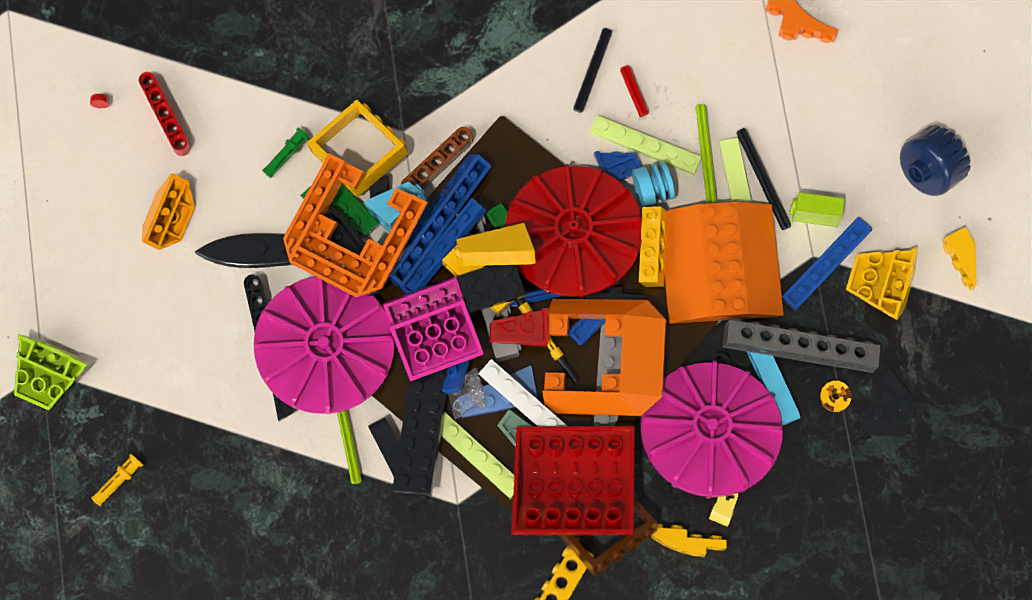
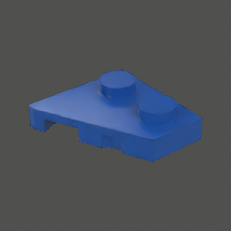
[594,151,642,182]

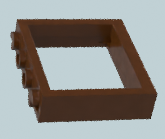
[559,497,657,576]

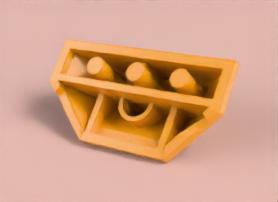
[142,173,195,250]

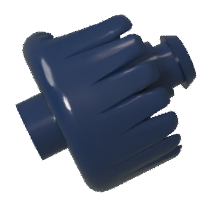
[900,125,971,196]

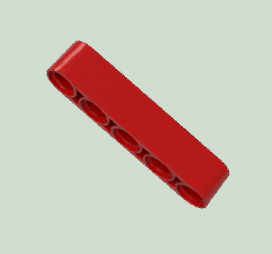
[138,72,191,156]

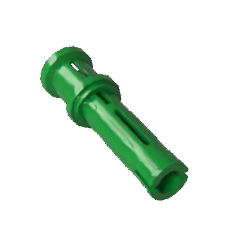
[262,127,310,178]

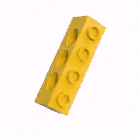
[639,207,667,287]
[535,546,594,600]

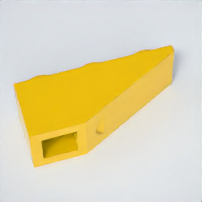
[942,227,977,291]

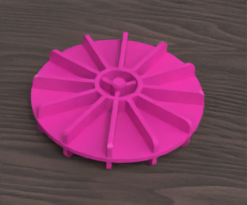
[254,277,394,415]
[641,360,783,499]

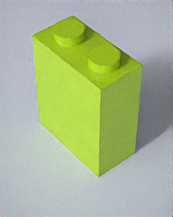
[789,192,845,227]

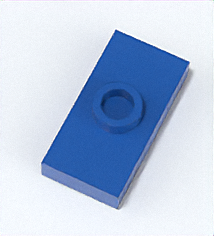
[569,319,606,347]
[442,360,470,394]

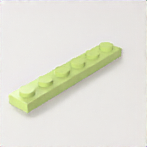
[590,115,701,175]
[441,412,514,499]

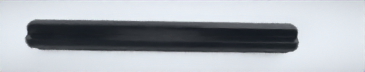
[573,28,612,113]

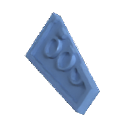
[458,366,538,418]

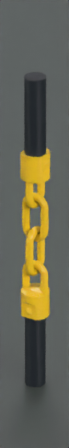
[515,298,579,384]

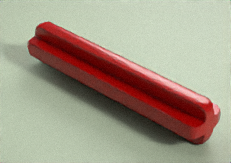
[620,65,649,117]

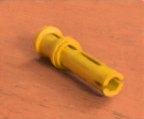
[91,454,144,506]

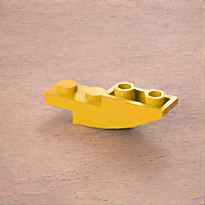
[651,524,727,557]

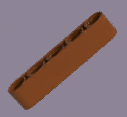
[401,127,472,190]

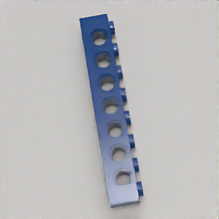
[388,154,491,287]

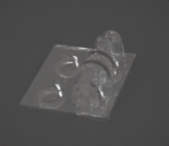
[448,368,488,419]

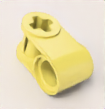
[709,493,738,526]

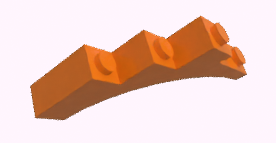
[766,0,838,43]

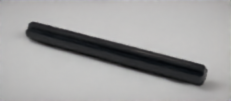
[737,128,791,230]

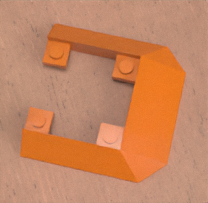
[283,153,428,298]
[543,299,666,416]

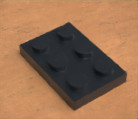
[458,265,525,314]

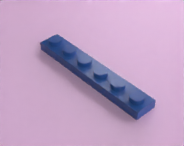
[400,198,486,294]
[782,217,873,311]

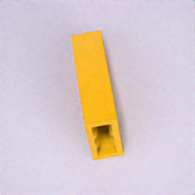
[454,223,535,266]

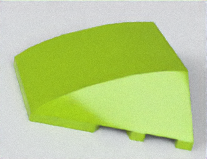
[14,334,88,410]

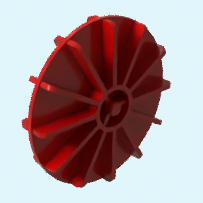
[505,164,642,298]

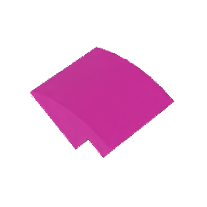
[383,276,484,381]

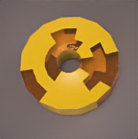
[820,381,852,412]

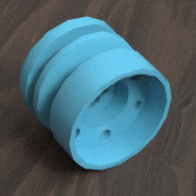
[632,161,675,207]

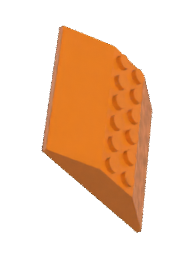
[664,202,784,324]

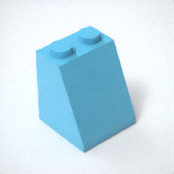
[364,181,430,233]

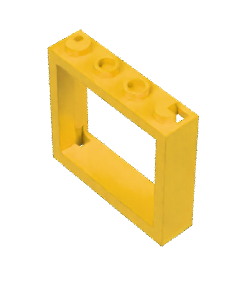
[306,100,408,198]

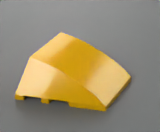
[846,248,918,320]

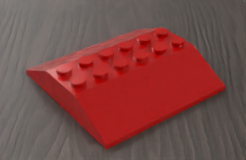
[512,426,635,535]

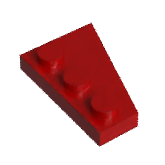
[489,308,548,347]

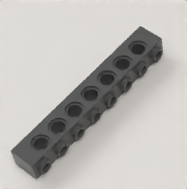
[723,318,880,373]

